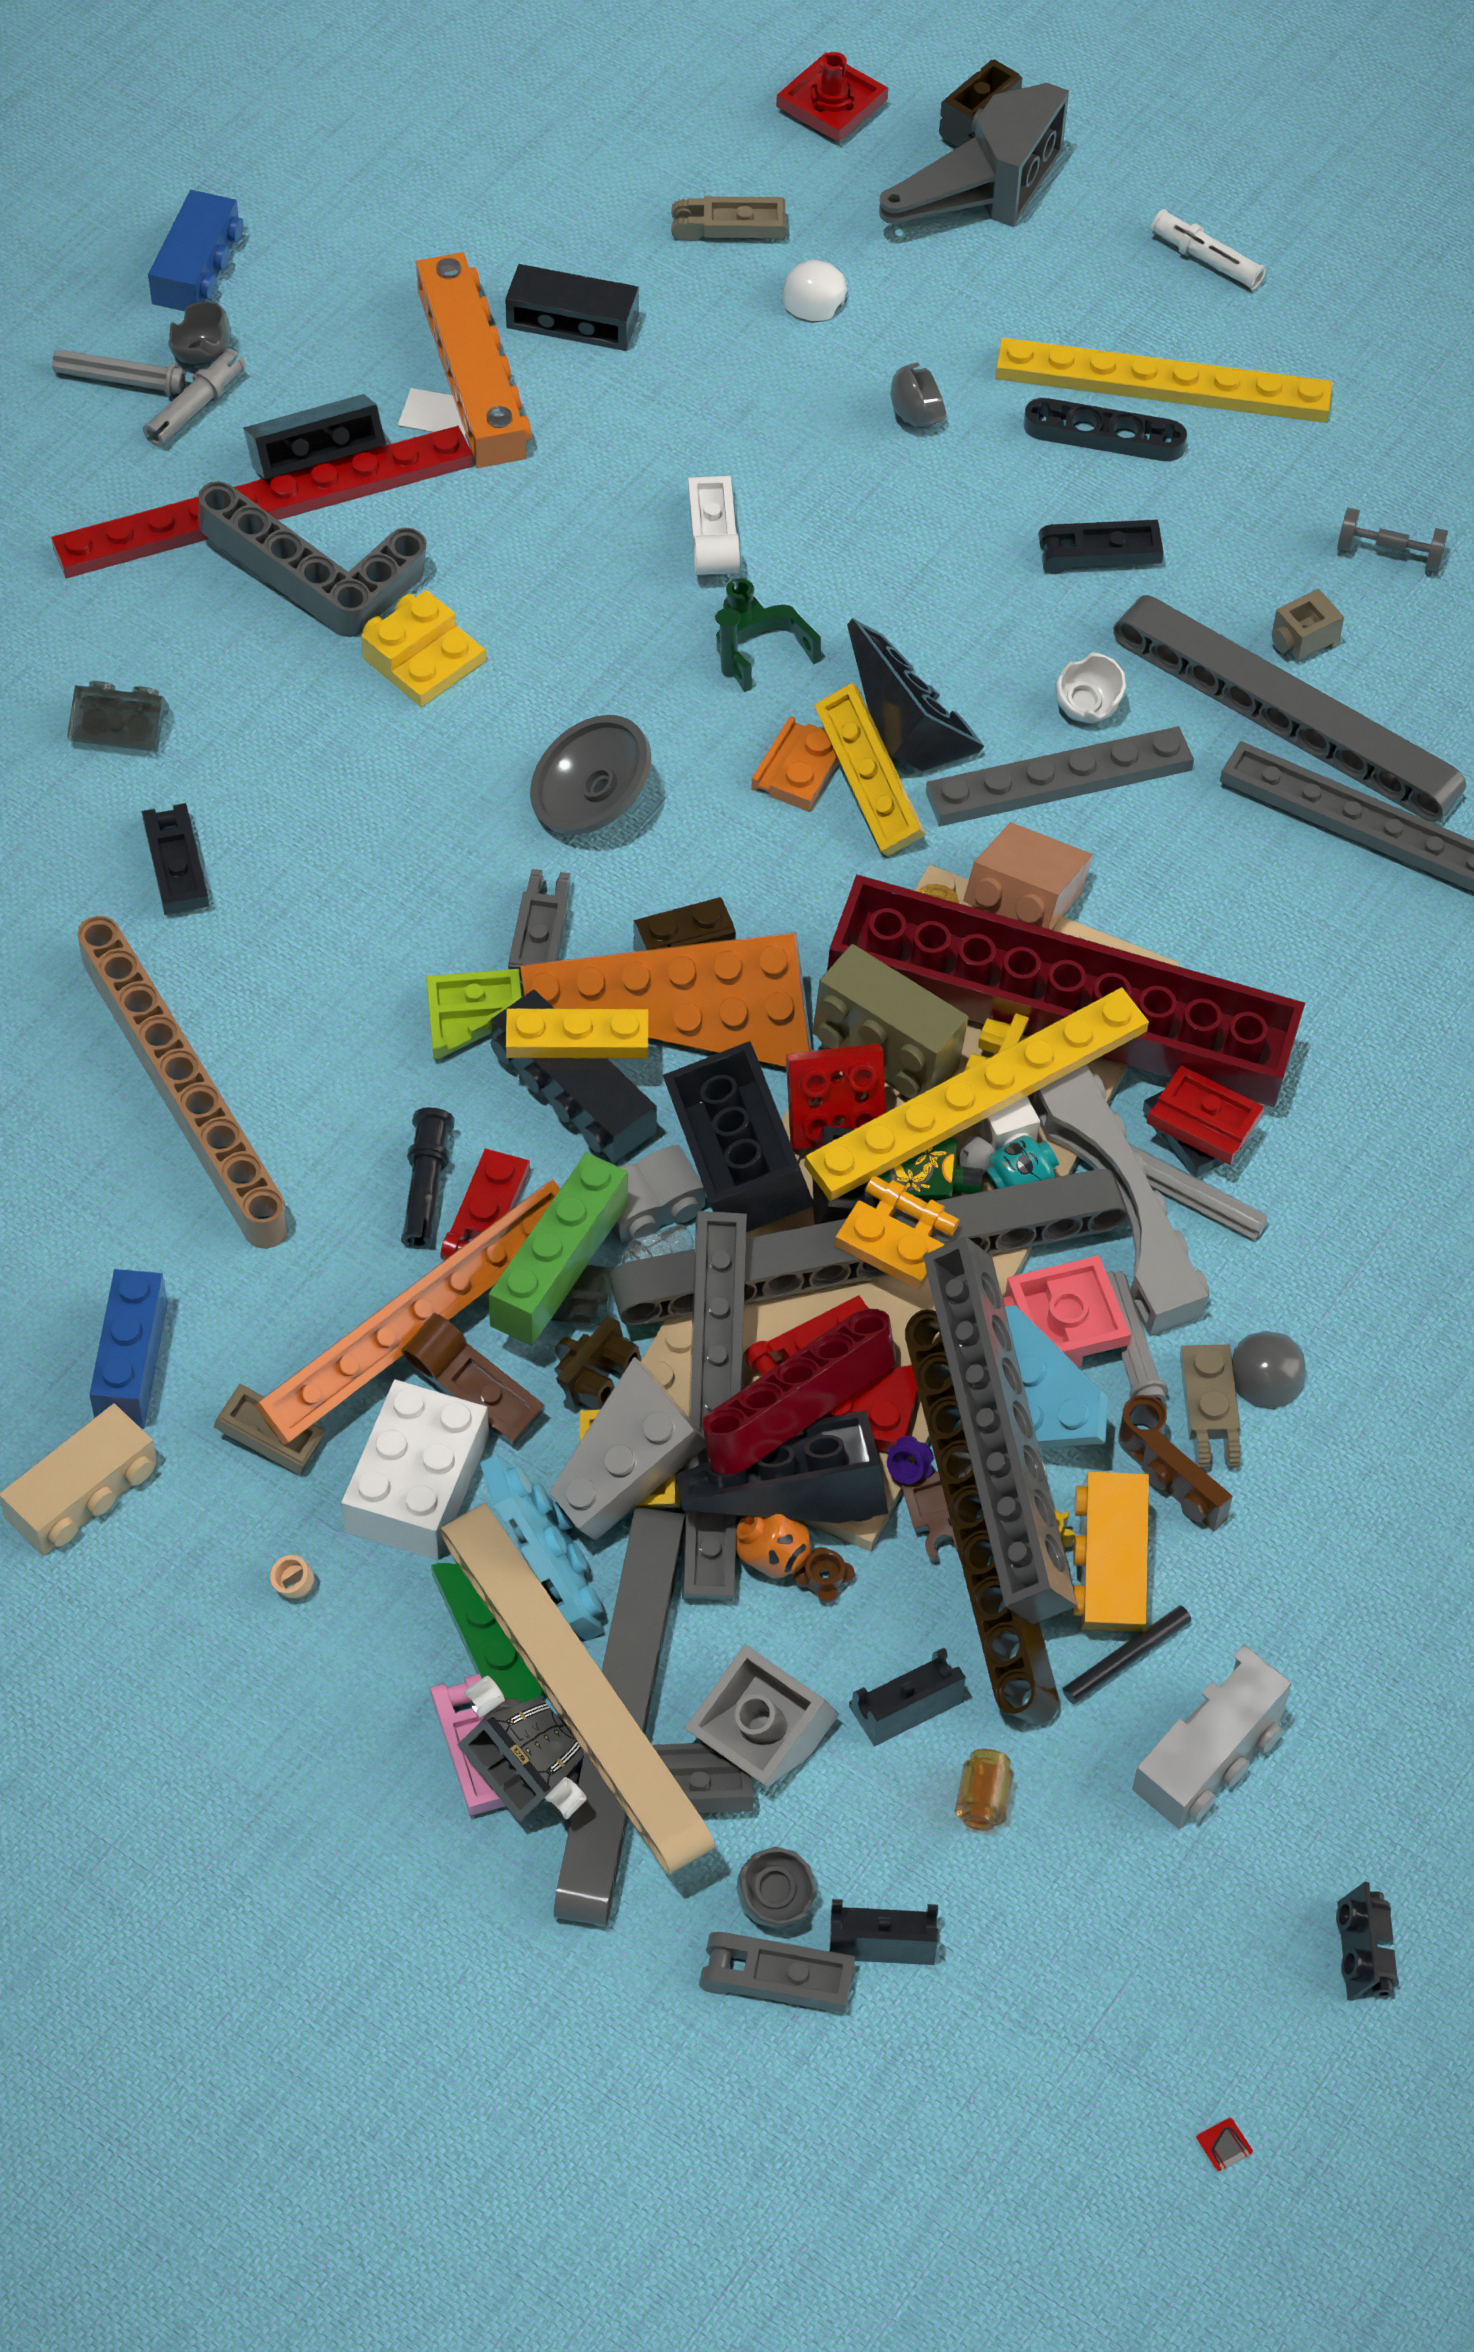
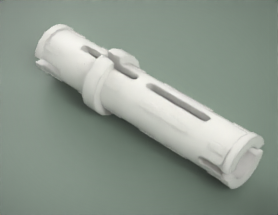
[1150,209,1266,290]

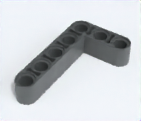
[198,481,427,637]

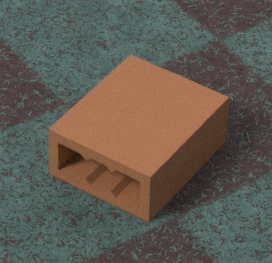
[963,822,1093,930]

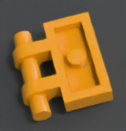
[834,1176,960,1290]

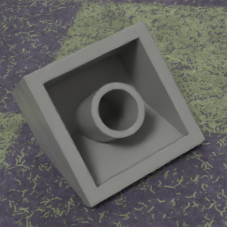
[685,1644,839,1787]

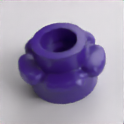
[887,1436,934,1484]

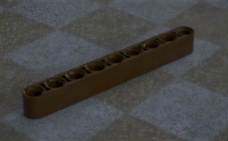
[905,1309,1059,1726]

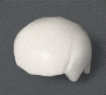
[782,260,847,321]
[1055,652,1126,723]

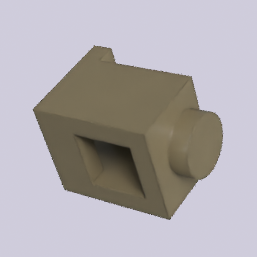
[1272,588,1344,660]

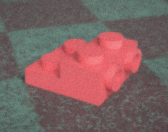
[1002,1255,1131,1367]

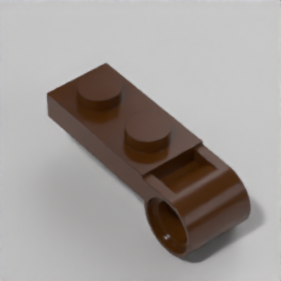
[401,1313,545,1446]
[1118,1395,1233,1532]

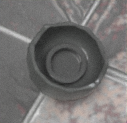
[168,301,232,365]
[890,362,946,428]
[1232,1331,1306,1408]
[736,1847,817,1929]

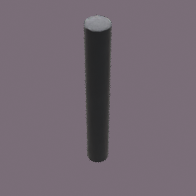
[1062,1605,1191,1704]

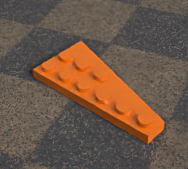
[520,932,812,1067]

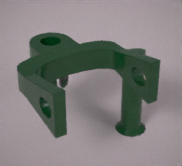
[715,578,821,692]

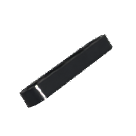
[1024,398,1187,462]

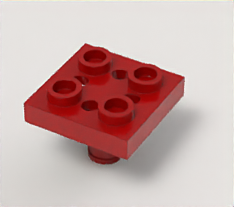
[776,52,888,142]
[786,1043,886,1149]

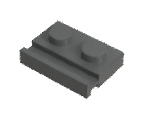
[652,1743,753,1813]

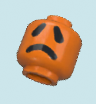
[736,1514,811,1579]

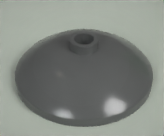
[530,715,651,835]

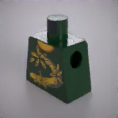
[874,1137,983,1209]

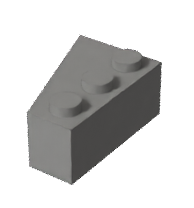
[549,1357,706,1541]
[1132,1644,1292,1829]

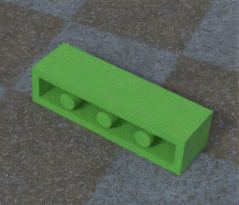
[488,1152,628,1346]

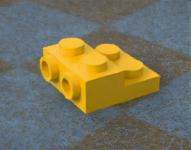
[361,589,486,707]

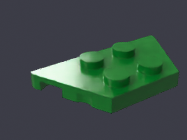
[431,1563,558,1703]

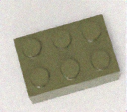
[812,944,969,1098]

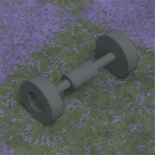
[1337,507,1448,573]

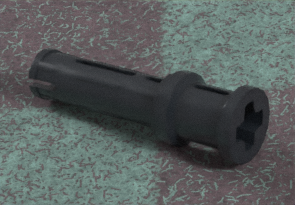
[401,1107,455,1249]

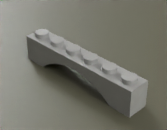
[1028,1064,1209,1336]

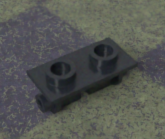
[1336,1882,1399,2001]

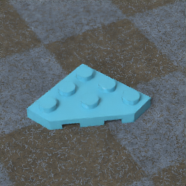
[1004,1305,1108,1448]
[480,1454,604,1641]

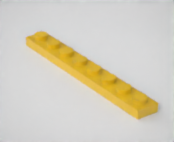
[995,337,1333,423]
[804,988,1149,1201]

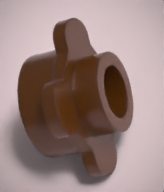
[794,1547,854,1603]

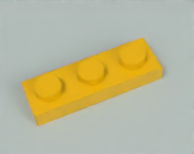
[506,1009,648,1059]

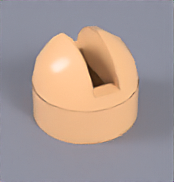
[270,1555,315,1599]

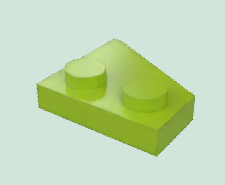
[426,969,521,1059]

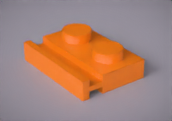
[751,716,840,812]

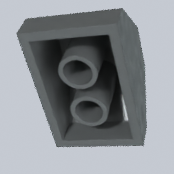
[879,83,1069,227]

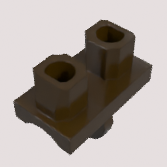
[554,1316,642,1413]

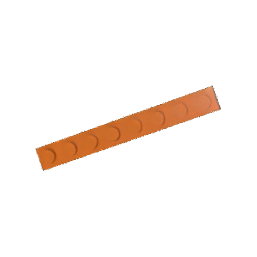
[254,1179,560,1445]

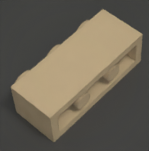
[0,1403,158,1556]

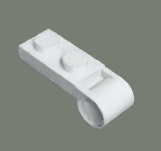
[688,476,740,575]

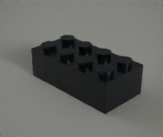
[663,1041,815,1233]

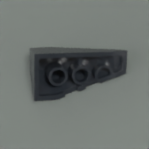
[847,618,984,771]
[676,1410,888,1523]

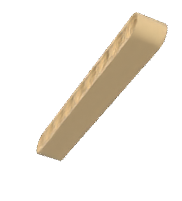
[440,1503,715,1875]

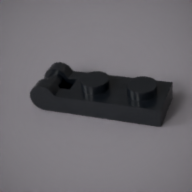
[1038,520,1164,574]
[141,803,209,915]

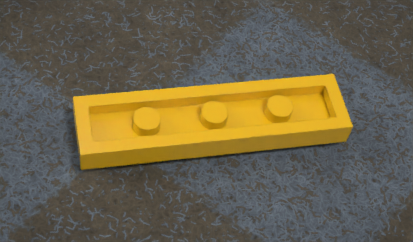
[814,683,926,857]

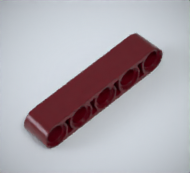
[702,1309,896,1475]

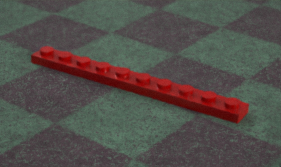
[51,425,473,579]

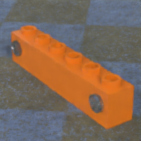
[416,252,532,468]

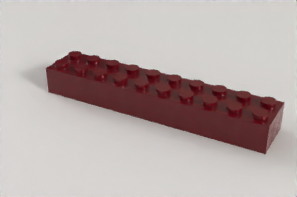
[827,874,1305,1108]

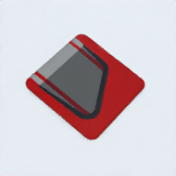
[1196,2118,1253,2171]

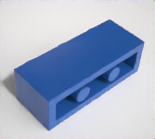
[148,189,243,311]
[89,1269,168,1429]

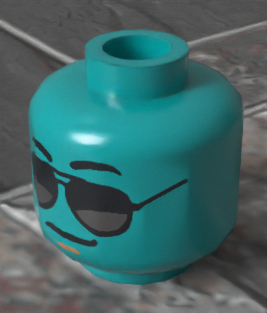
[985,1135,1059,1190]

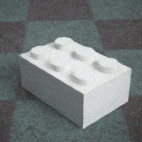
[341,1379,489,1560]

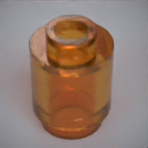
[955,1749,1014,1831]

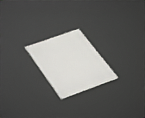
[398,388,465,436]

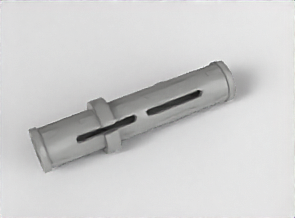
[143,348,246,447]

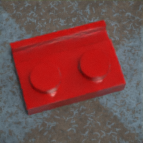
[1147,1065,1264,1165]

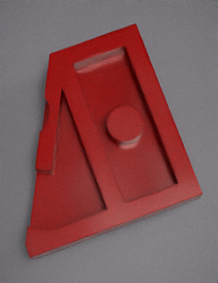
[819,1365,918,1451]

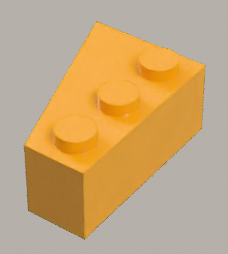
[1072,1472,1149,1632]

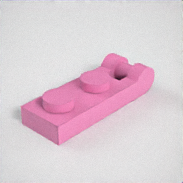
[429,1674,506,1816]

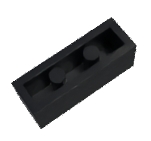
[505,264,639,351]
[243,394,386,479]

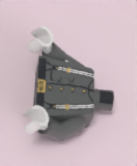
[457,1676,587,1822]

